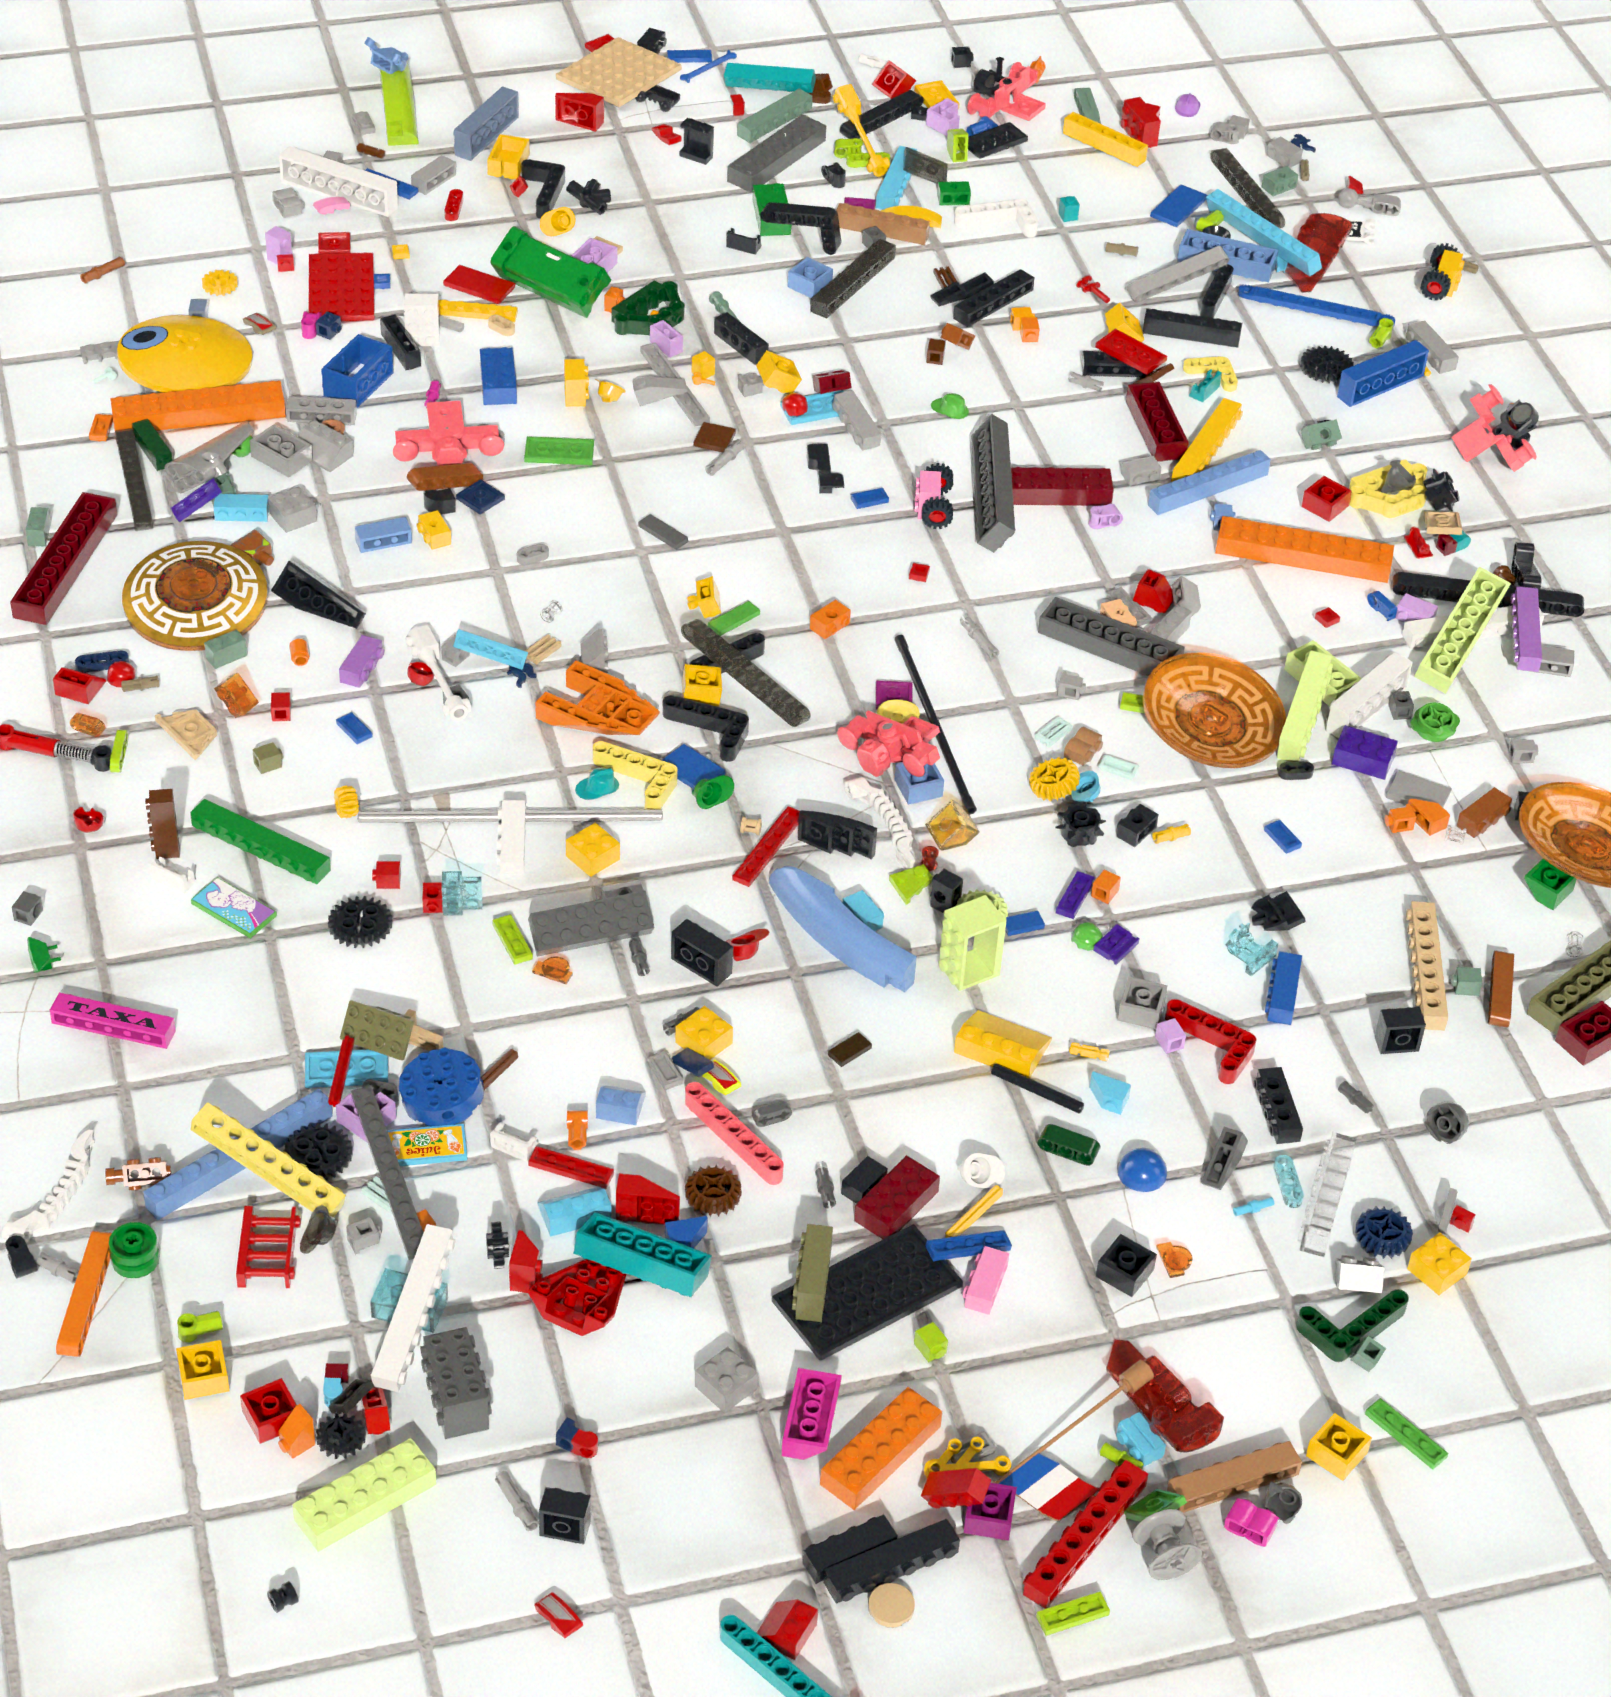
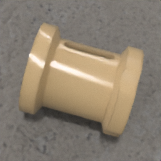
[740,816,762,836]

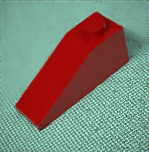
[361,1379,390,1435]

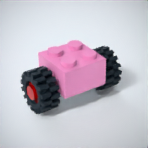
[914,463,954,529]

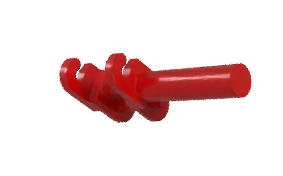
[1076,275,1110,303]

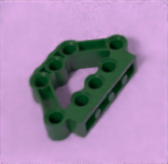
[611,280,685,336]

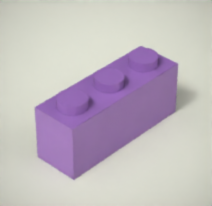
[339,635,384,688]

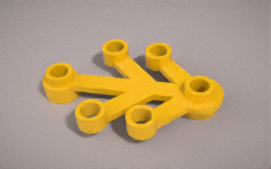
[924,1437,1011,1478]

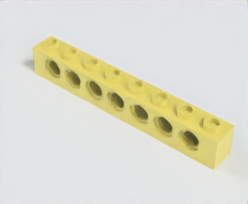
[191,1102,346,1223]

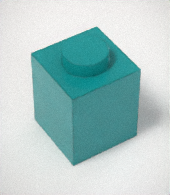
[1058,196,1080,222]

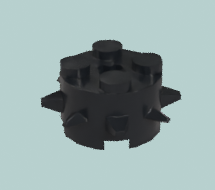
[1423,468,1460,512]
[1055,803,1106,847]

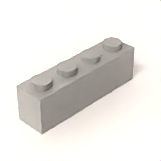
[1406,321,1459,374]
[832,390,882,451]

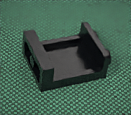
[679,118,714,165]

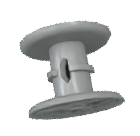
[1132,1509,1202,1580]

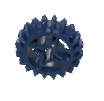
[1355,1206,1413,1259]

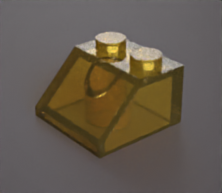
[925,799,980,851]

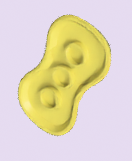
[877,700,920,724]

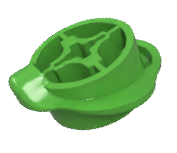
[1410,702,1460,742]

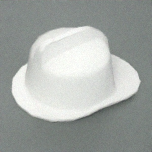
[957,1153,1005,1189]

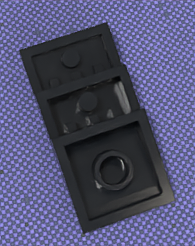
[798,810,877,860]

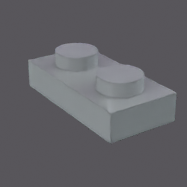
[352,111,375,135]

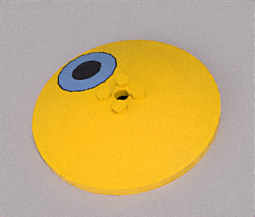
[117,315,252,393]

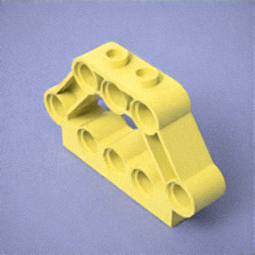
[1349,459,1428,518]

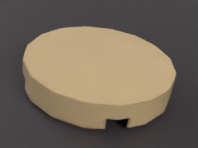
[868,1583,915,1627]

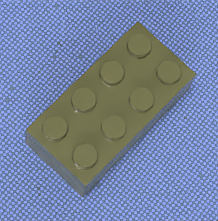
[792,1224,833,1322]

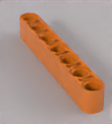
[56,1231,112,1357]

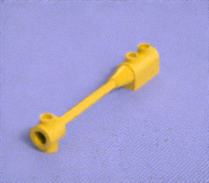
[832,84,890,177]

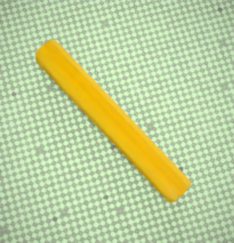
[945,1185,1003,1238]

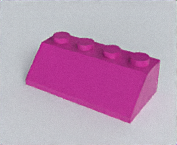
[781,1368,842,1460]

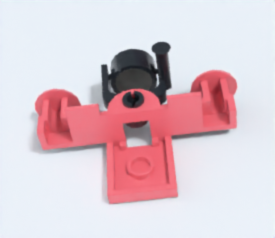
[967,57,1046,121]

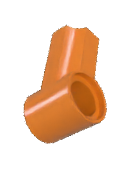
[567,1110,588,1150]

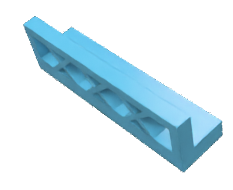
[453,629,528,670]

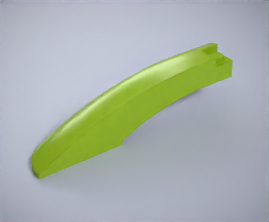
[379,63,418,146]

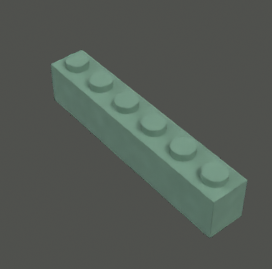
[737,89,813,143]

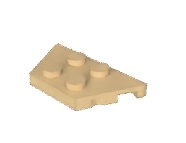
[155,710,217,760]

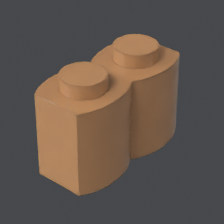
[1064,726,1103,766]

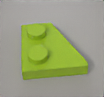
[889,864,932,905]

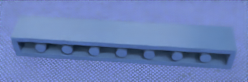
[1148,450,1271,515]

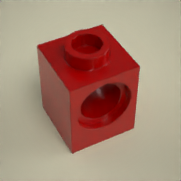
[422,882,443,913]

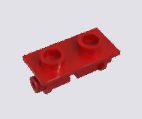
[1404,527,1433,559]

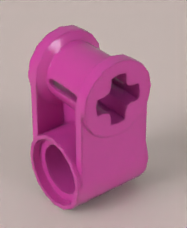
[301,311,322,339]

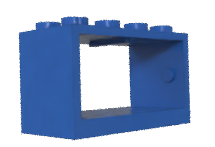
[321,334,394,408]

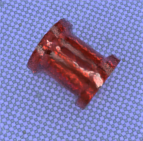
[920,846,939,871]

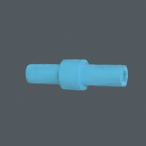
[1233,1197,1274,1216]

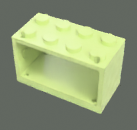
[938,895,1006,991]

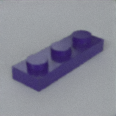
[171,478,222,522]
[1056,871,1095,920]

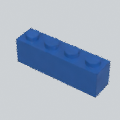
[1265,951,1302,1025]

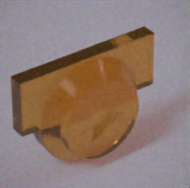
[532,956,573,985]
[1156,1242,1193,1278]

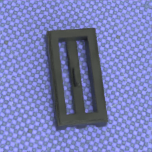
[328,1379,374,1414]

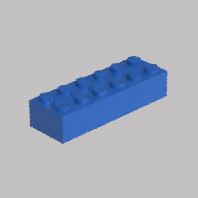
[1337,340,1429,407]

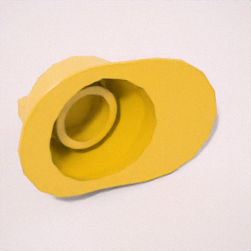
[540,207,576,236]
[595,379,626,403]

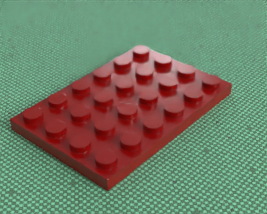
[309,252,375,321]

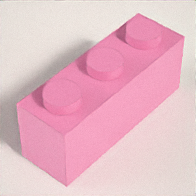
[962,1246,1010,1315]

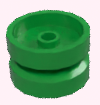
[108,1222,160,1278]

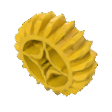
[1029,757,1080,802]

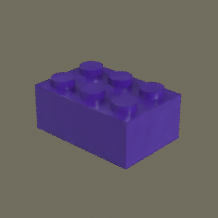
[1332,725,1398,780]

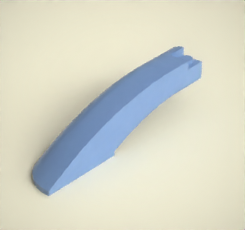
[769,866,917,992]

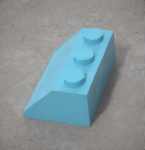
[537,1187,611,1237]

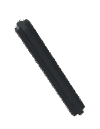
[991,1063,1084,1114]

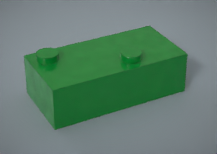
[752,183,792,236]

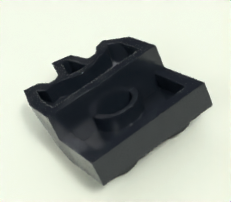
[1251,891,1306,931]

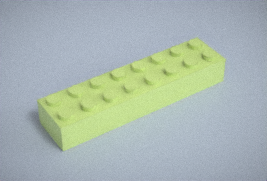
[1414,567,1511,694]

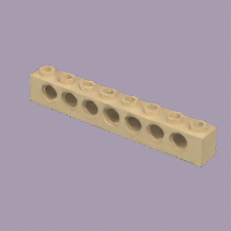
[1406,901,1448,1031]

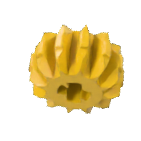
[334,785,359,818]

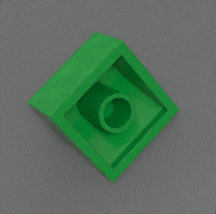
[1524,858,1578,910]

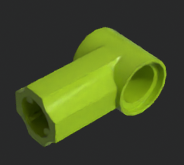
[1196,210,1224,232]
[1369,318,1394,349]
[177,1311,223,1343]

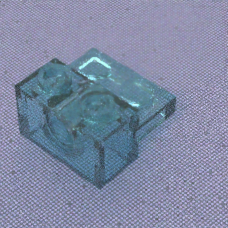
[442,871,482,916]

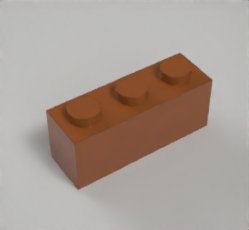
[1457,787,1512,838]

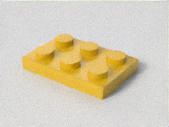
[914,80,960,109]

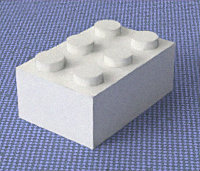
[404,294,440,346]

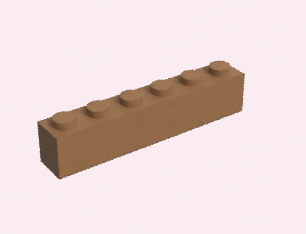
[836,203,930,245]
[1167,1441,1302,1513]

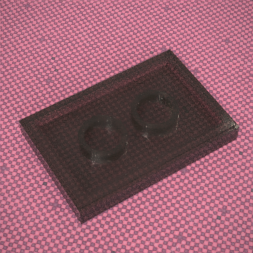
[903,147,948,184]

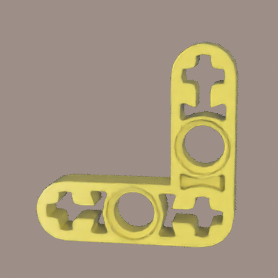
[1183,357,1238,392]

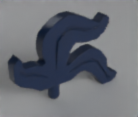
[1291,134,1316,153]
[507,663,537,688]

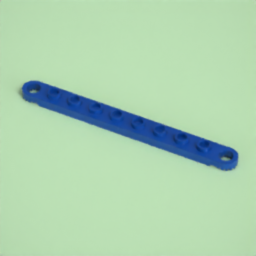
[1238,284,1395,327]

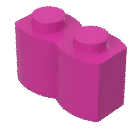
[1224,1498,1279,1547]

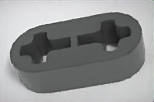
[752,1101,792,1127]

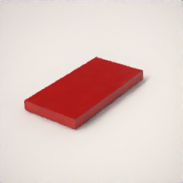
[443,264,515,304]
[1095,329,1167,375]

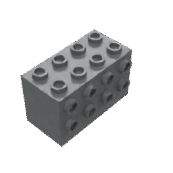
[420,1327,492,1439]

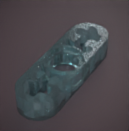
[1273,1155,1304,1208]

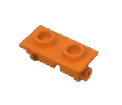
[1030,56,1046,84]

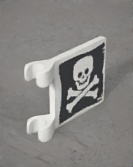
[1332,218,1376,244]

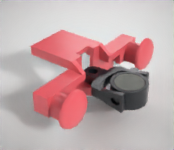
[1452,384,1539,472]

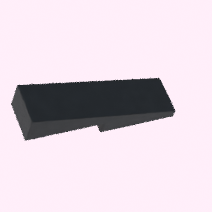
[930,272,994,307]

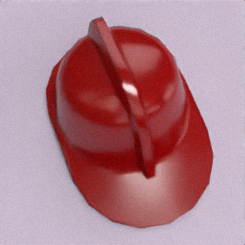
[726,929,770,961]

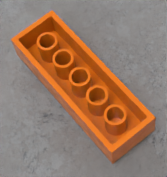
[820,1387,943,1510]

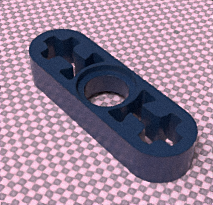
[75,650,129,673]

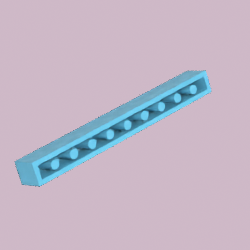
[1206,189,1322,276]

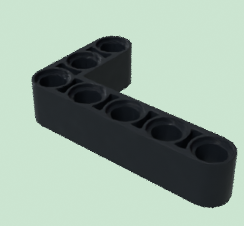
[521,159,565,219]
[760,202,841,255]
[662,695,749,762]

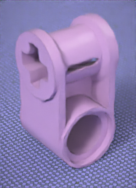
[1088,504,1123,529]

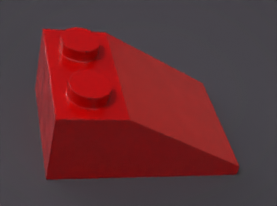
[555,93,604,132]

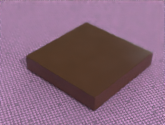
[1132,363,1175,384]
[694,422,736,453]

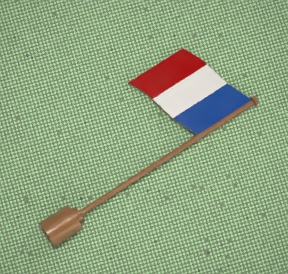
[992,1360,1154,1522]

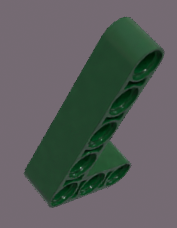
[1296,1289,1409,1362]

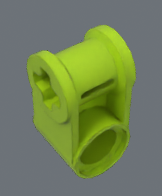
[834,138,863,158]

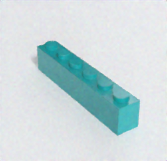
[724,63,816,93]

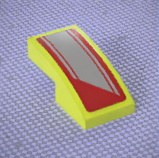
[702,1060,741,1095]

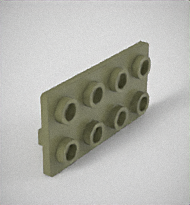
[340,1000,414,1060]

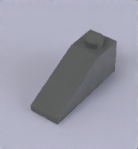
[1201,1127,1248,1190]

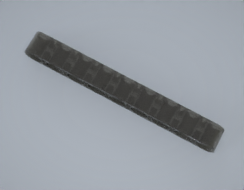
[1210,148,1285,228]
[115,428,153,531]
[681,619,811,727]

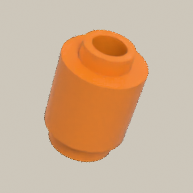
[289,639,309,666]

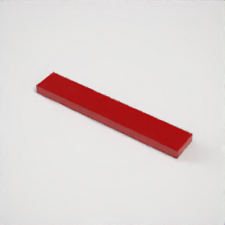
[732,806,800,887]

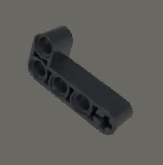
[1511,542,1542,591]

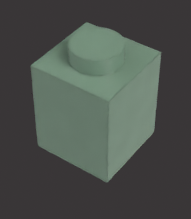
[1451,967,1482,996]
[1350,1336,1387,1372]

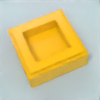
[392,244,410,259]

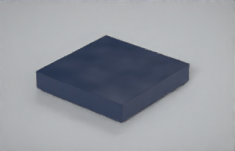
[456,479,505,515]

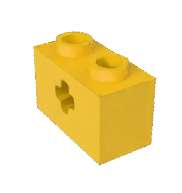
[416,510,451,550]

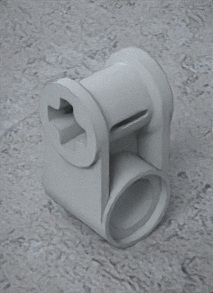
[1210,122,1240,144]

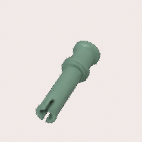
[709,291,741,322]

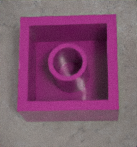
[964,1483,1017,1541]

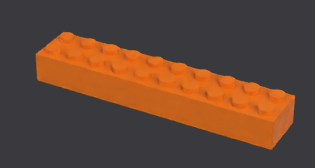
[110,381,286,435]
[1215,516,1395,583]

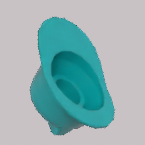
[575,768,619,800]

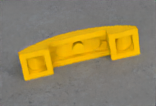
[881,205,942,228]

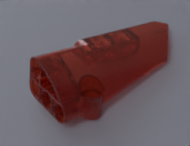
[1285,213,1353,293]
[1106,1340,1224,1452]

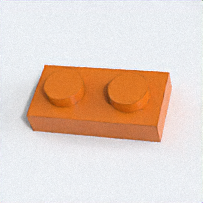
[89,414,113,441]

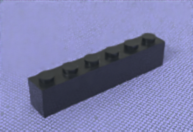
[1143,308,1242,348]
[823,1518,960,1604]

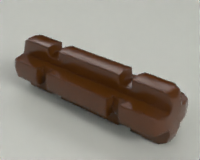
[356,143,385,159]

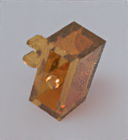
[214,672,259,719]

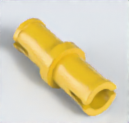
[1152,824,1191,844]

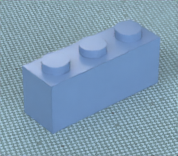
[355,517,412,553]

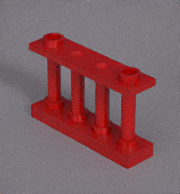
[236,1206,301,1288]

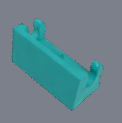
[1189,369,1222,402]

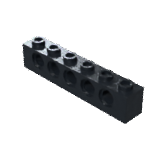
[953,269,1035,327]

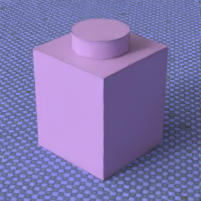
[1155,1018,1186,1054]

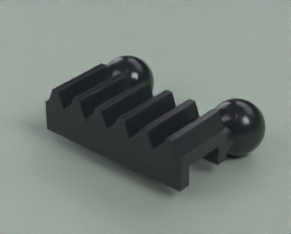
[635,85,680,112]

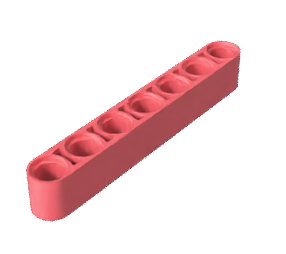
[685,1082,784,1185]

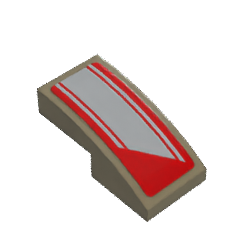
[242,313,276,335]

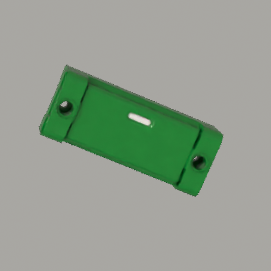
[490,226,612,318]

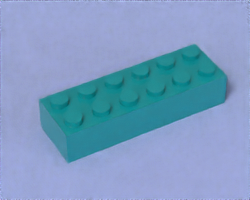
[573,1212,712,1297]

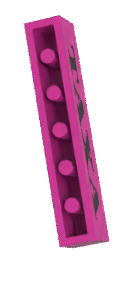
[50,992,176,1049]

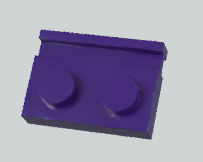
[1093,924,1140,965]

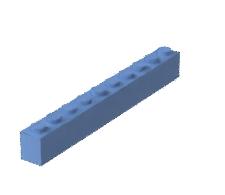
[143,1089,333,1221]

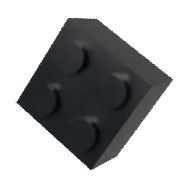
[1374,1007,1426,1054]
[1096,1234,1157,1297]
[539,1487,591,1545]

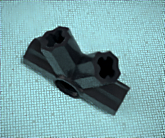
[566,179,611,215]

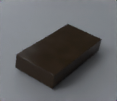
[828,1032,872,1067]

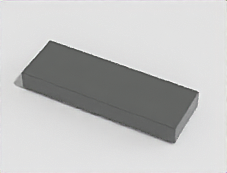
[638,514,688,550]

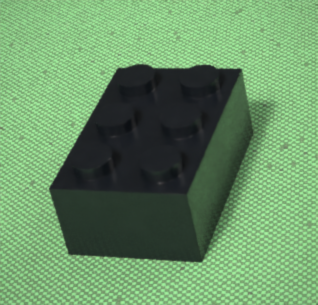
[671,919,733,987]

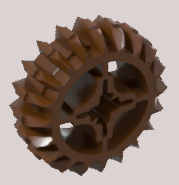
[685,1164,742,1217]

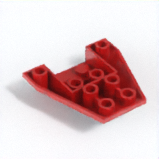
[528,1259,627,1336]

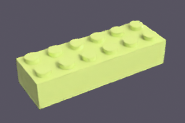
[1277,650,1334,762]
[292,1438,436,1552]

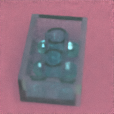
[370,1268,448,1333]

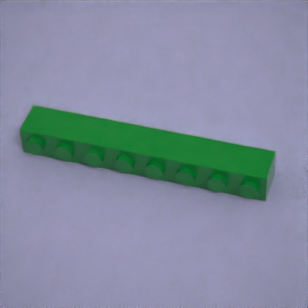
[190,799,331,885]

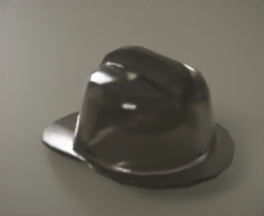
[300,1205,338,1254]

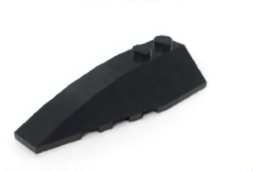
[271,560,366,629]

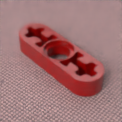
[444,189,463,221]

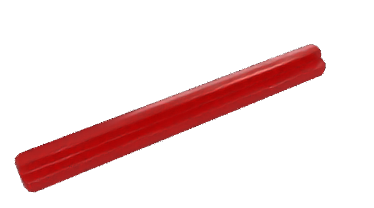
[328,1036,355,1107]

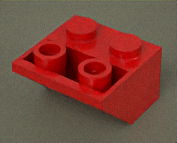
[1133,569,1174,613]
[53,667,106,705]

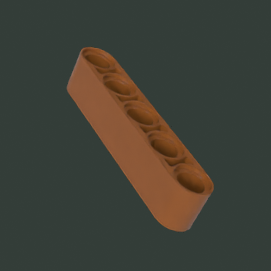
[407,463,484,491]
[1488,950,1514,1028]

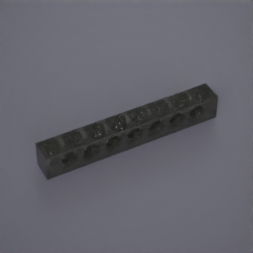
[810,239,896,319]

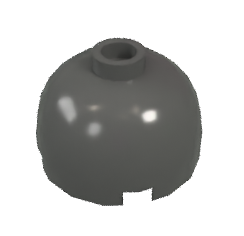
[1426,1102,1469,1144]

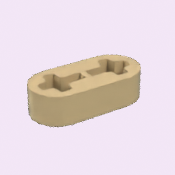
[488,315,515,336]

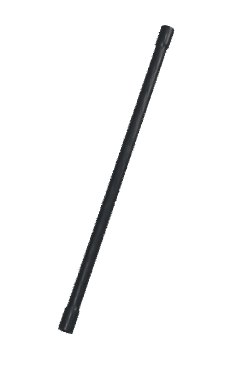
[894,635,977,815]

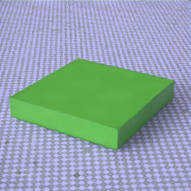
[1124,1489,1187,1522]

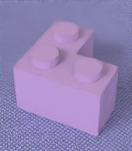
[926,98,960,136]
[336,1092,396,1142]

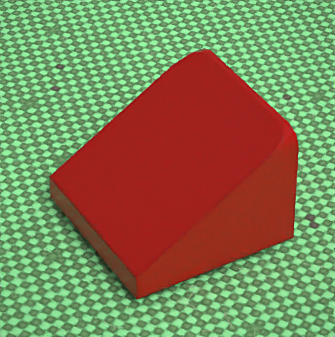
[1347,176,1363,194]

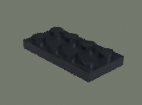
[968,122,1028,159]

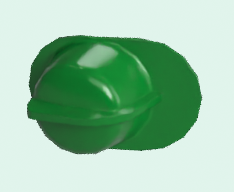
[692,775,735,809]

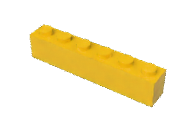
[1063,112,1148,167]

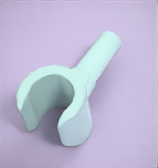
[93,367,117,383]

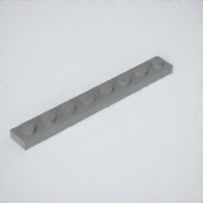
[640,343,710,427]

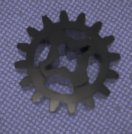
[486,1222,509,1269]
[316,1413,366,1459]

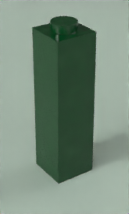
[131,419,173,471]

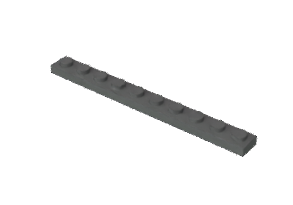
[351,1086,423,1260]

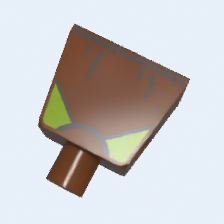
[230,530,274,566]

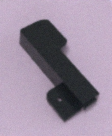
[807,444,845,494]

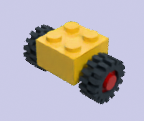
[1420,243,1465,301]

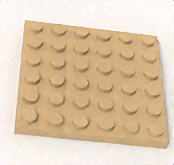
[556,37,682,107]

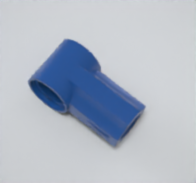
[966,116,998,137]

